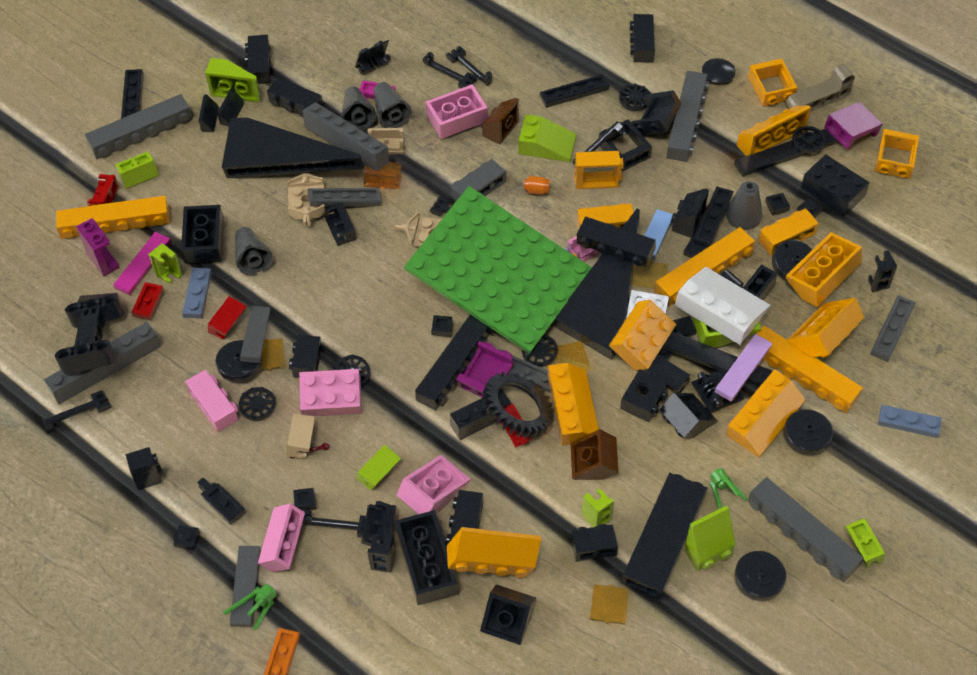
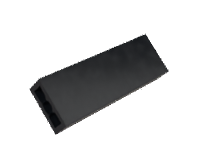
[621,472,708,600]

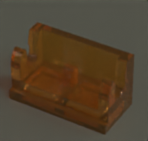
[363,162,402,189]

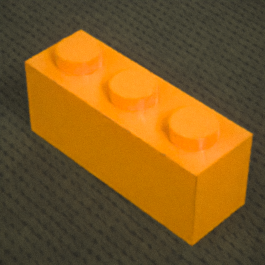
[577,203,634,228]
[758,208,819,256]

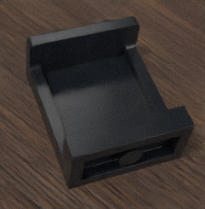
[631,90,681,135]

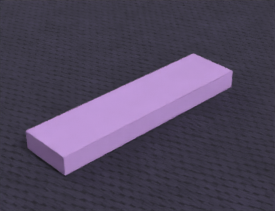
[715,334,772,402]

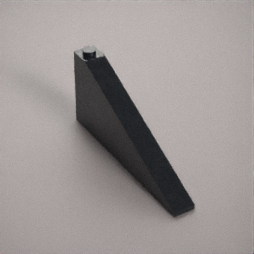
[222,117,365,178]
[554,208,640,360]

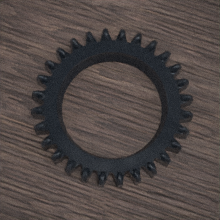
[482,371,554,438]

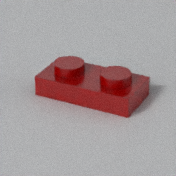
[131,282,164,320]

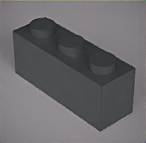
[451,159,506,201]

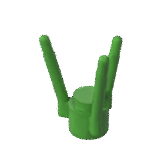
[709,468,747,509]
[223,584,277,630]

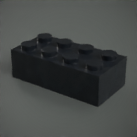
[395,510,458,605]

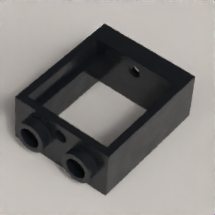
[599,119,652,172]

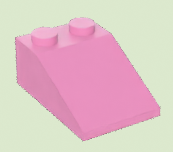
[397,455,471,514]

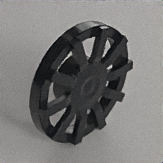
[619,83,651,111]
[792,126,826,154]
[522,334,558,367]
[334,354,370,388]
[239,386,276,421]

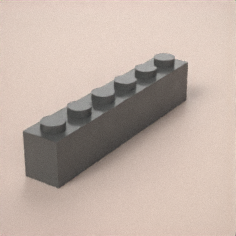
[666,70,709,162]
[84,94,192,159]
[303,102,389,171]
[44,322,161,405]
[748,477,863,583]

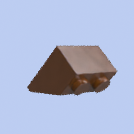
[481,98,519,145]
[571,429,618,480]

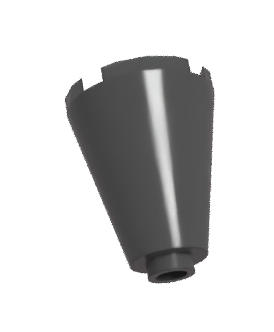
[373,82,412,128]
[341,87,376,130]
[726,181,763,230]
[235,227,273,276]

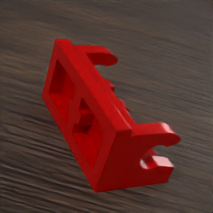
[87,174,119,206]
[207,296,246,340]

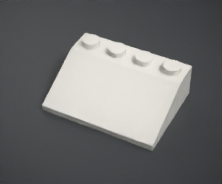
[675,267,771,345]

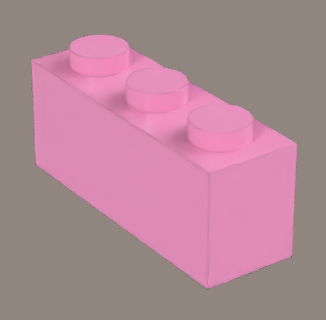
[185,370,238,432]
[258,504,305,572]

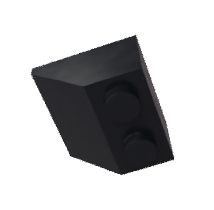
[670,188,709,238]
[659,393,718,438]
[480,584,536,645]

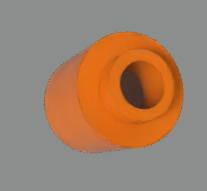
[524,176,550,195]

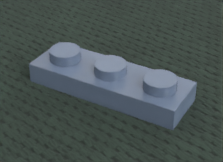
[182,268,212,319]
[878,405,942,438]

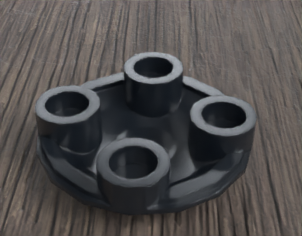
[702,58,736,84]

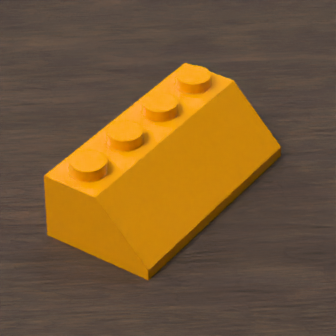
[736,105,811,156]
[786,232,862,307]
[787,297,864,358]
[548,363,599,446]
[726,369,806,458]
[447,527,541,578]

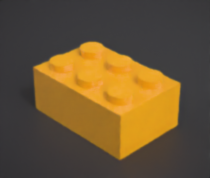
[609,299,676,370]

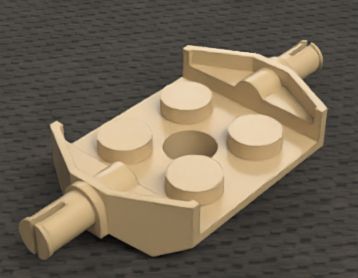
[287,173,325,227]
[394,212,442,247]

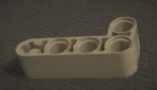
[785,64,855,112]

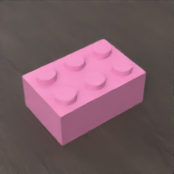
[425,84,488,139]
[299,369,362,416]

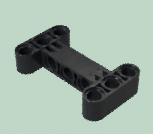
[54,294,124,374]

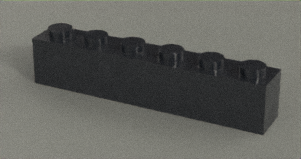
[415,314,495,411]

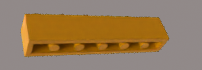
[56,196,170,239]
[654,227,755,307]
[757,325,863,413]

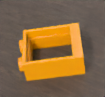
[748,58,798,106]
[874,129,919,179]
[574,151,623,189]

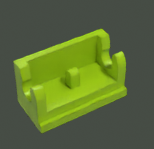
[115,151,159,189]
[148,243,183,284]
[356,444,401,490]
[582,489,614,527]
[846,518,885,567]

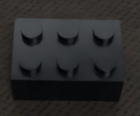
[801,154,870,217]
[181,205,224,264]

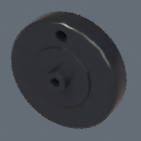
[772,239,812,281]
[215,340,263,382]
[784,409,833,455]
[734,551,786,601]

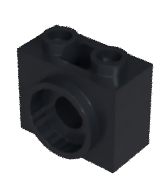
[620,369,669,422]

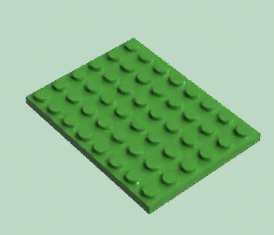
[404,186,592,354]

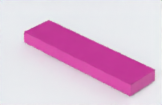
[113,232,171,295]

